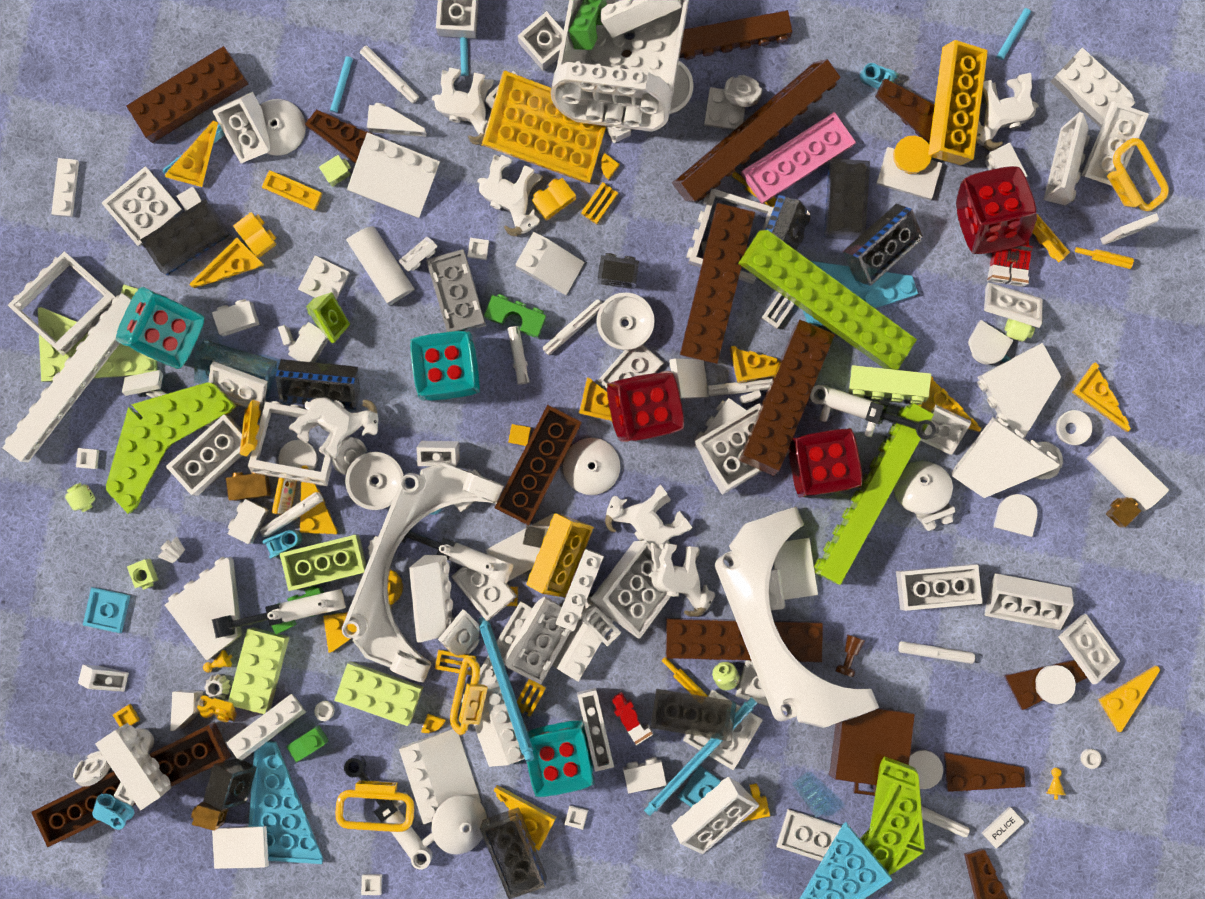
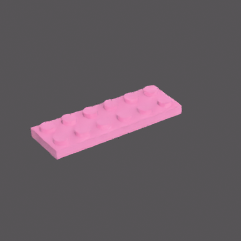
[741,112,856,204]

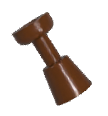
[835,634,865,677]

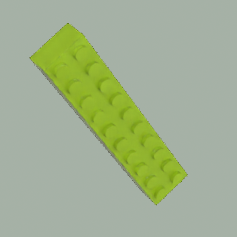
[738,230,917,370]
[814,403,934,585]

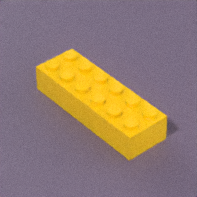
[928,40,988,165]

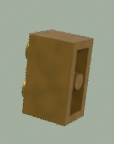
[226,472,271,501]
[191,798,230,831]

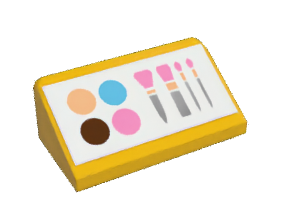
[272,478,297,515]

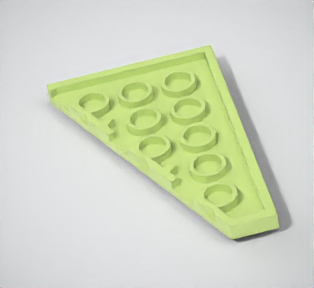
[38,307,158,382]

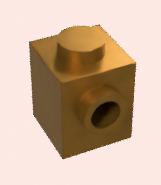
[1106,497,1141,527]

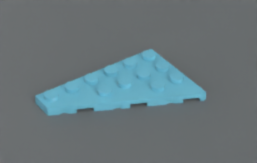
[803,261,918,327]
[248,741,323,864]
[800,822,892,899]

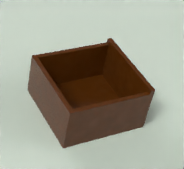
[829,707,915,796]

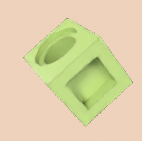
[319,155,351,187]
[127,559,158,590]

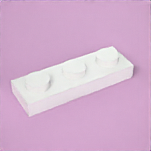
[51,158,79,217]

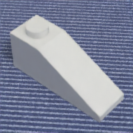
[367,103,427,137]

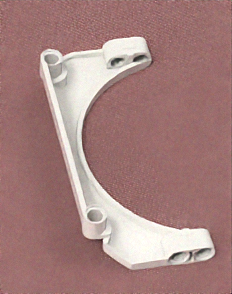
[342,462,504,682]
[715,507,879,728]

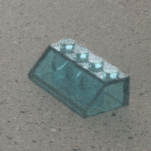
[194,340,277,402]

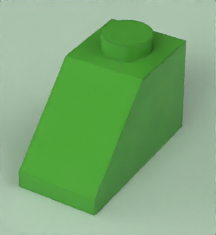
[286,725,329,762]

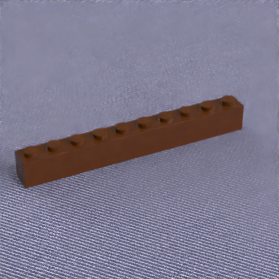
[621,10,792,69]

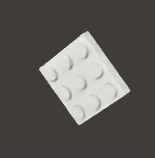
[102,166,184,247]
[683,690,763,770]

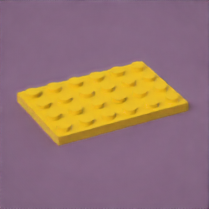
[481,70,606,184]

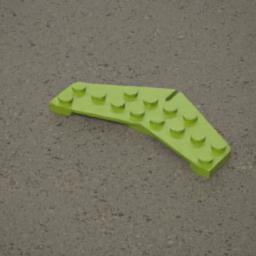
[106,382,236,514]
[860,756,925,875]

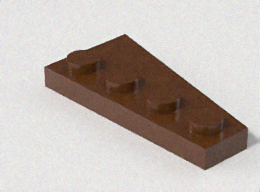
[875,79,935,144]
[305,109,386,164]
[1004,659,1087,710]
[944,752,1025,792]
[964,848,1008,899]

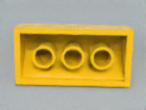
[526,513,594,598]

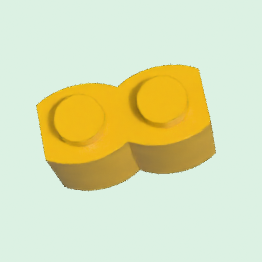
[532,177,576,221]
[233,212,277,258]

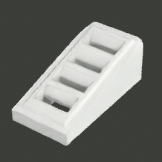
[579,603,621,647]

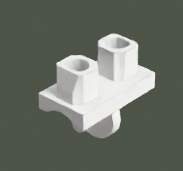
[915,502,955,531]

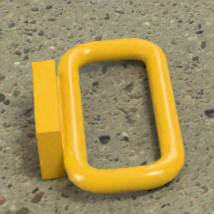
[1107,138,1169,211]
[450,656,488,735]
[335,780,414,832]

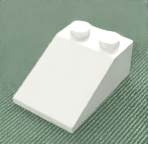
[213,92,271,163]
[515,232,584,296]

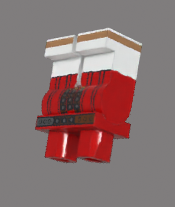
[987,240,1032,287]
[612,692,653,745]

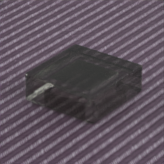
[523,525,546,548]

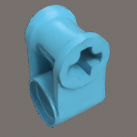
[859,63,899,90]
[262,530,302,559]
[92,794,134,830]

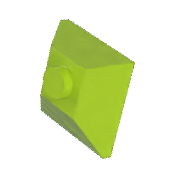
[306,292,350,343]

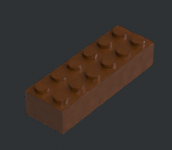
[126,46,249,143]
[494,404,582,526]

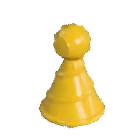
[203,650,232,673]
[1046,767,1066,800]

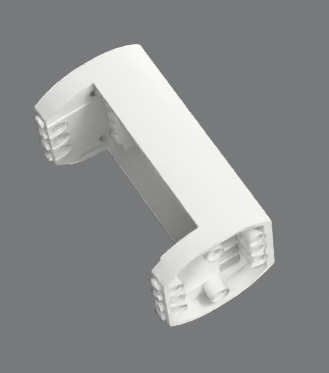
[551,0,689,132]

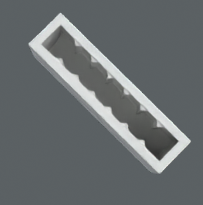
[346,226,415,306]
[1086,436,1169,512]

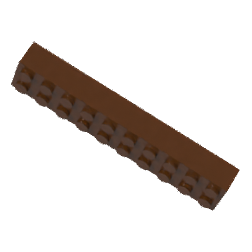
[672,59,841,202]
[31,722,232,848]

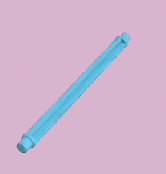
[478,617,534,762]
[644,697,758,816]

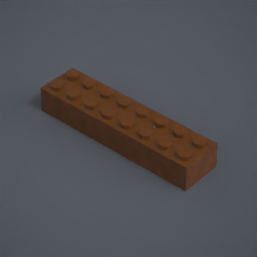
[680,203,755,364]
[739,319,835,476]
[665,618,823,662]

